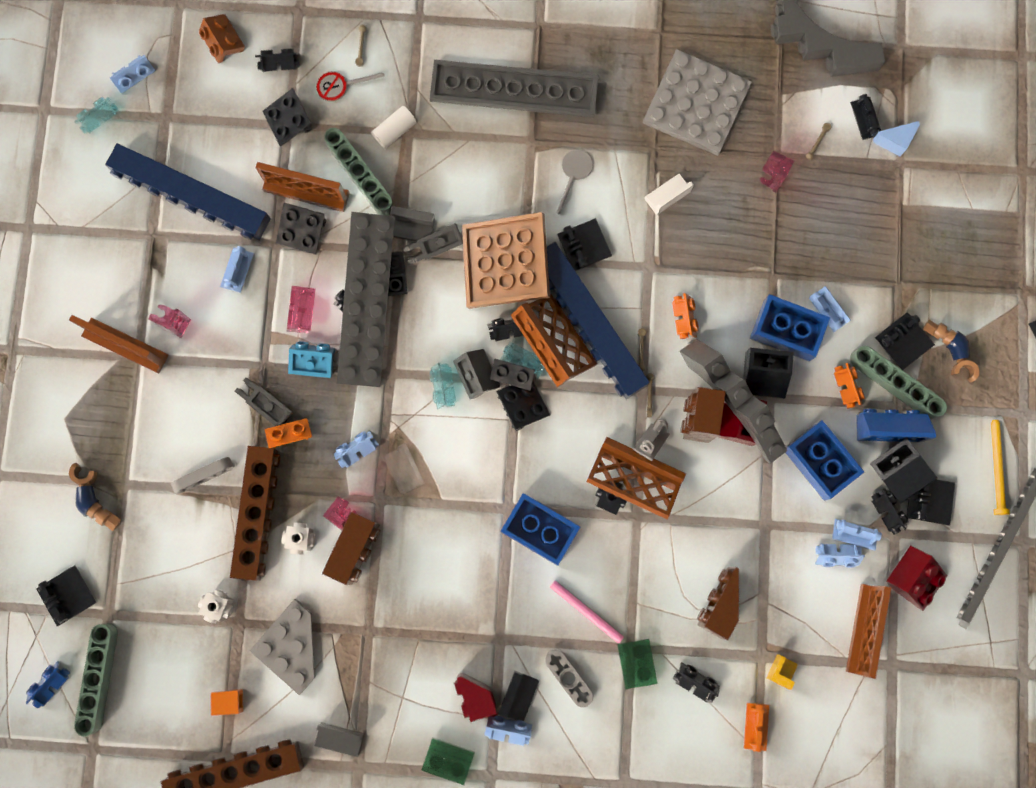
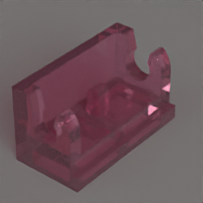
[759,150,794,193]
[286,286,315,333]
[148,305,191,338]
[323,496,356,530]

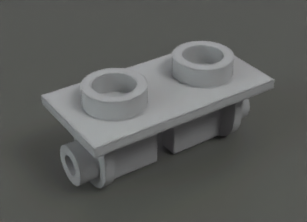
[633,420,670,461]

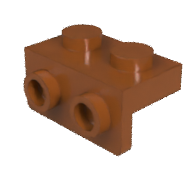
[199,14,245,63]

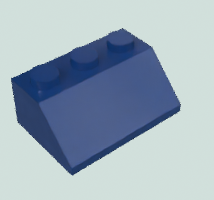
[856,409,936,443]

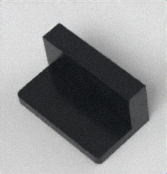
[498,670,539,721]

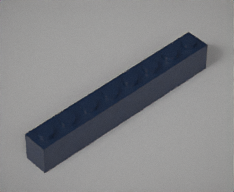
[105,143,271,241]
[547,242,650,400]

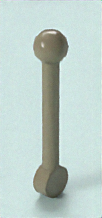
[355,25,367,67]
[806,123,831,160]
[637,328,646,372]
[646,373,655,417]

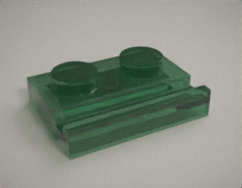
[617,639,658,689]
[421,737,475,785]

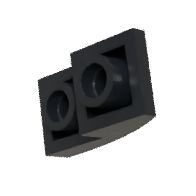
[388,251,408,296]

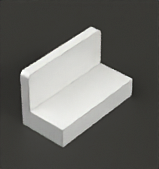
[645,174,694,215]

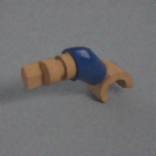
[923,320,979,383]
[69,463,121,531]

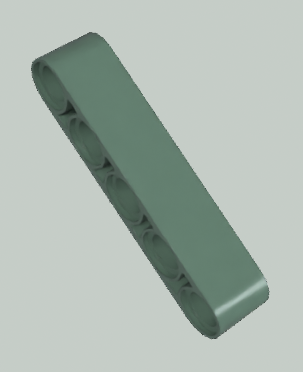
[324,128,394,216]
[850,346,947,419]
[74,623,118,737]

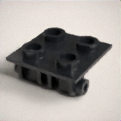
[262,88,312,146]
[276,202,326,255]
[557,218,612,271]
[875,312,935,370]
[496,382,550,431]
[907,479,955,526]
[36,565,96,627]

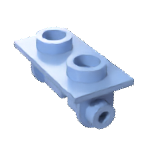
[110,55,156,94]
[220,246,254,293]
[809,286,851,332]
[333,431,379,468]
[832,519,882,551]
[815,544,865,568]
[485,716,532,746]

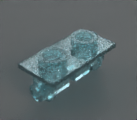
[74,97,119,134]
[500,342,544,380]
[430,363,456,409]

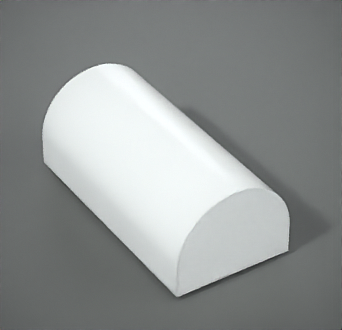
[371,106,416,149]

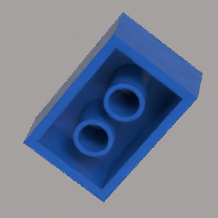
[750,294,830,362]
[785,420,864,501]
[500,493,580,566]

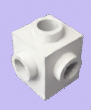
[282,523,315,555]
[198,589,234,624]

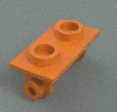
[672,293,699,339]
[834,363,865,409]
[265,418,312,449]
[744,703,769,752]

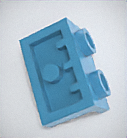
[288,341,336,378]

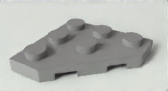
[250,599,315,695]

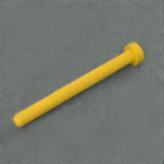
[991,420,1010,515]

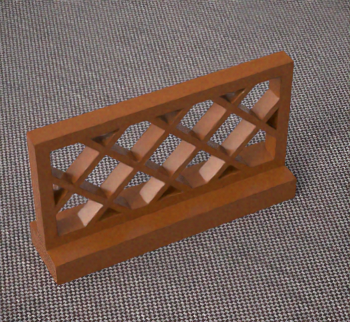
[255,162,350,212]
[511,294,598,387]
[69,315,169,374]
[586,437,686,519]
[846,584,891,679]

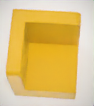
[766,654,798,690]

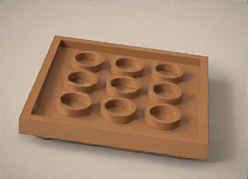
[462,212,550,309]

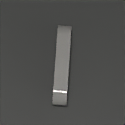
[171,457,234,494]
[545,650,593,707]

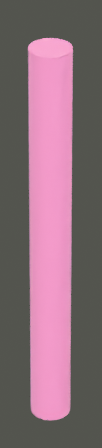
[550,581,624,644]

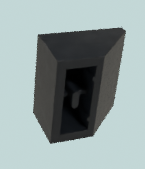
[743,347,794,399]
[870,438,938,503]

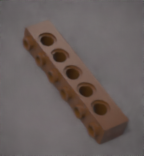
[230,446,280,581]
[161,739,304,788]

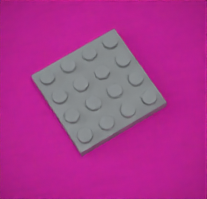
[643,49,752,156]

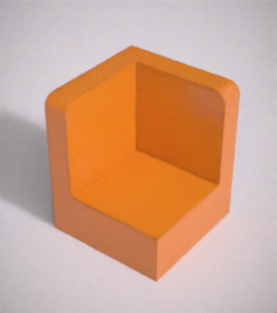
[211,689,243,716]

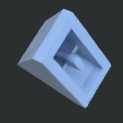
[873,121,920,156]

